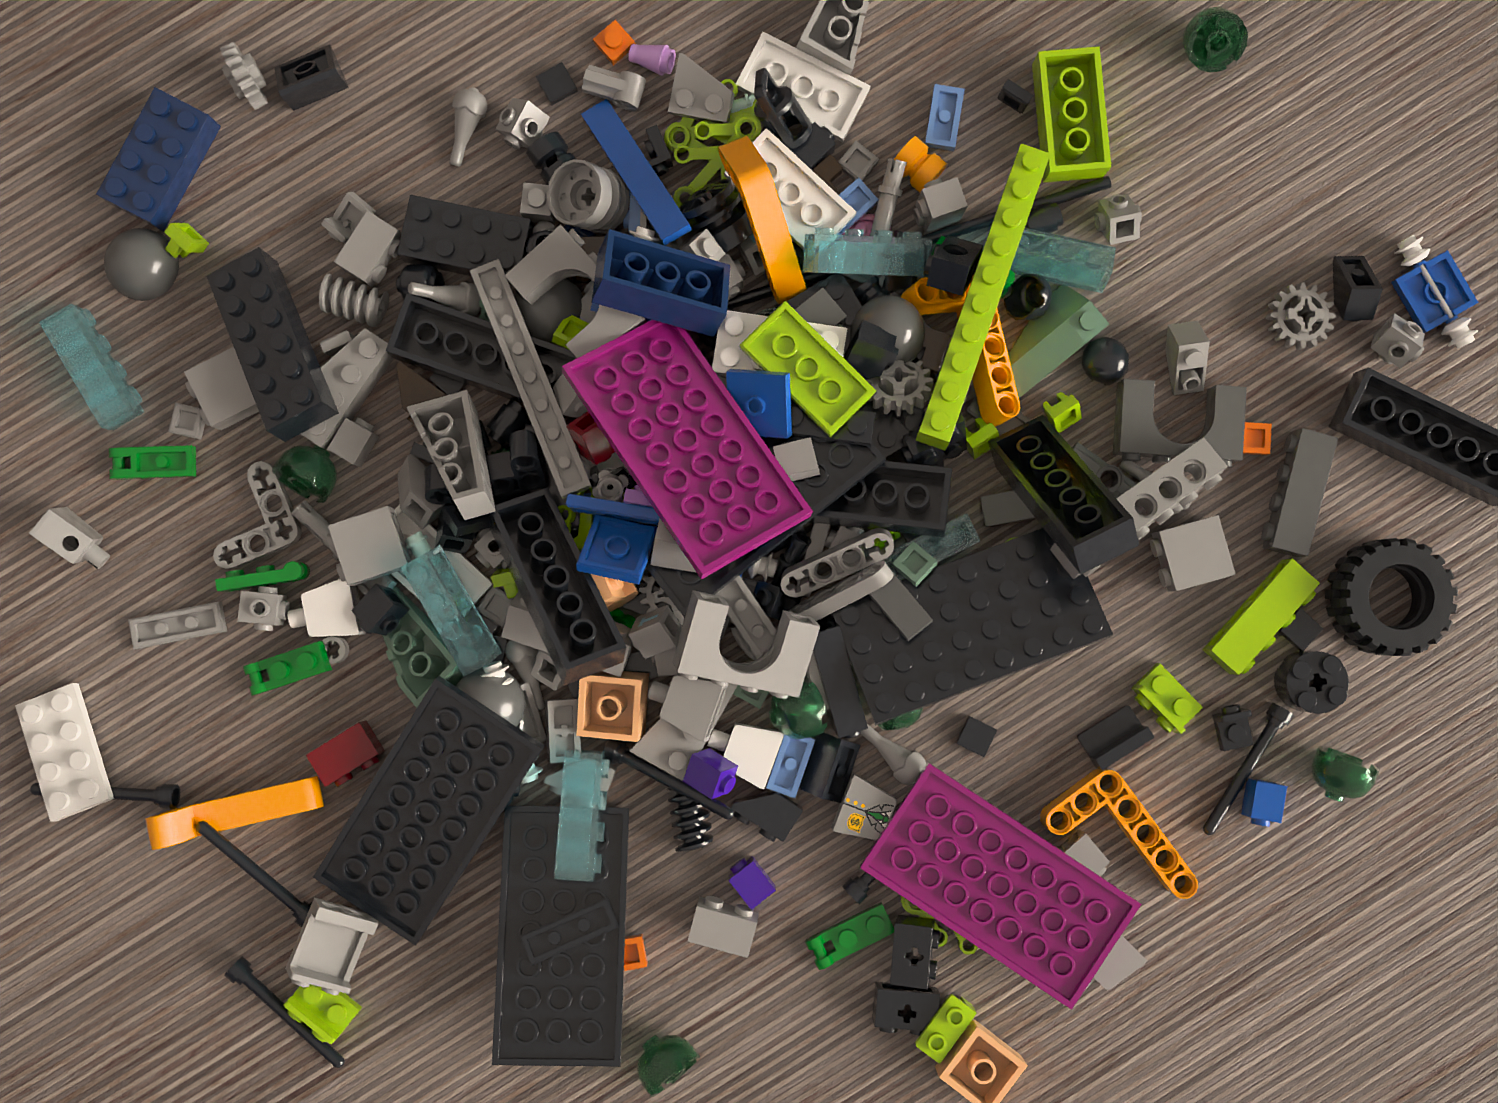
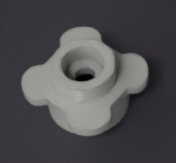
[592,469,628,502]

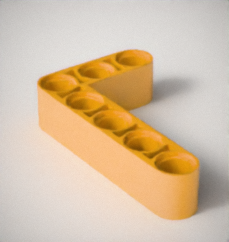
[718,135,807,305]
[901,277,1020,427]
[1040,768,1198,899]
[145,776,324,850]

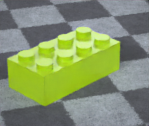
[1032,46,1111,183]

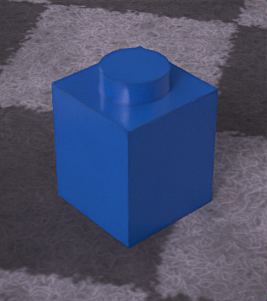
[1241,778,1288,827]

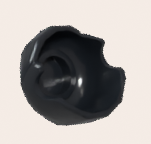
[1004,273,1052,320]
[1082,337,1129,385]

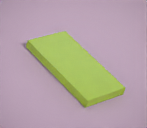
[739,301,876,437]

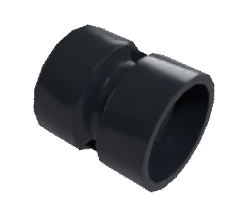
[526,131,576,185]

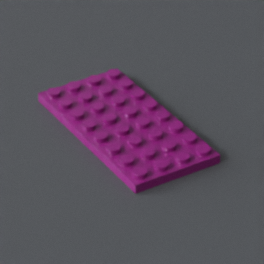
[562,320,813,579]
[860,762,1142,1010]

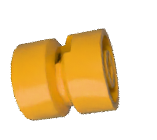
[894,136,948,193]

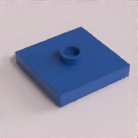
[726,369,792,439]
[576,514,657,585]

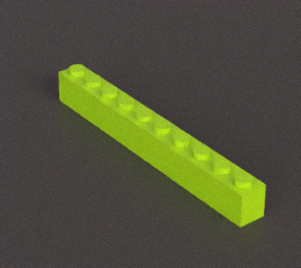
[916,144,1051,451]

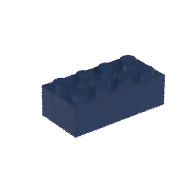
[96,87,221,232]
[591,229,730,337]

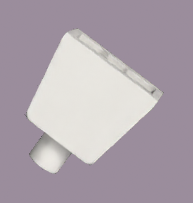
[287,579,366,637]
[707,722,784,790]

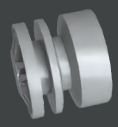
[547,159,630,233]

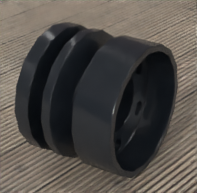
[678,178,753,252]

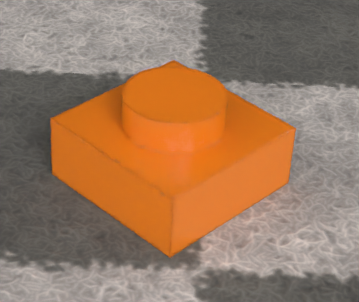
[593,20,635,66]
[1243,422,1272,455]
[624,934,648,971]

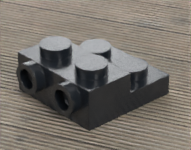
[900,412,967,467]

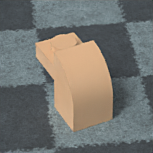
[591,574,639,612]

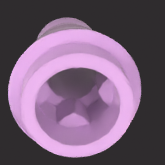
[629,44,676,76]

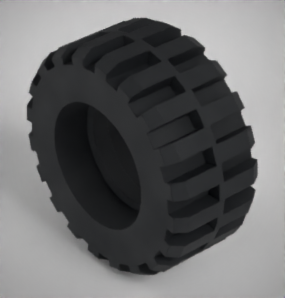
[1325,538,1458,656]

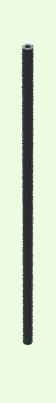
[728,176,1111,309]

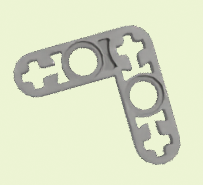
[213,461,302,569]

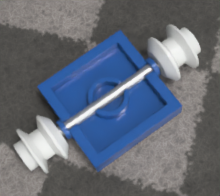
[1391,235,1479,349]

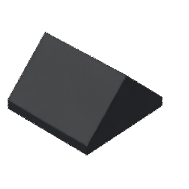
[274,44,349,111]

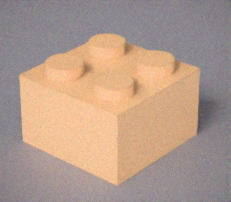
[576,671,649,742]
[935,1018,1028,1103]

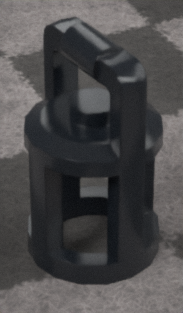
[754,68,813,150]

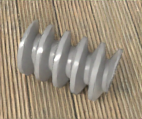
[319,273,389,327]

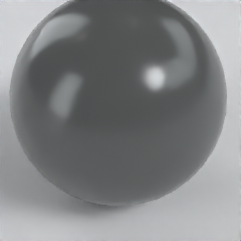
[104,228,179,301]
[514,278,583,345]
[851,295,925,368]
[456,668,525,727]

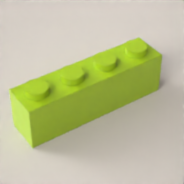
[1202,558,1320,675]

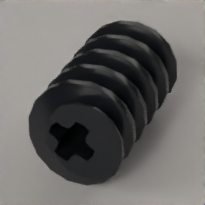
[667,788,713,852]

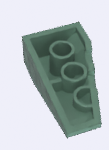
[1008,284,1109,398]
[382,586,477,708]

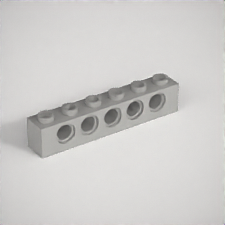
[1050,437,1228,579]

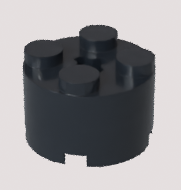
[1274,651,1349,714]

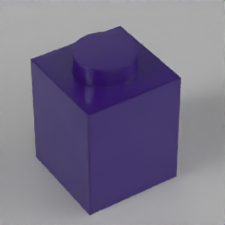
[683,748,738,800]
[728,856,776,910]

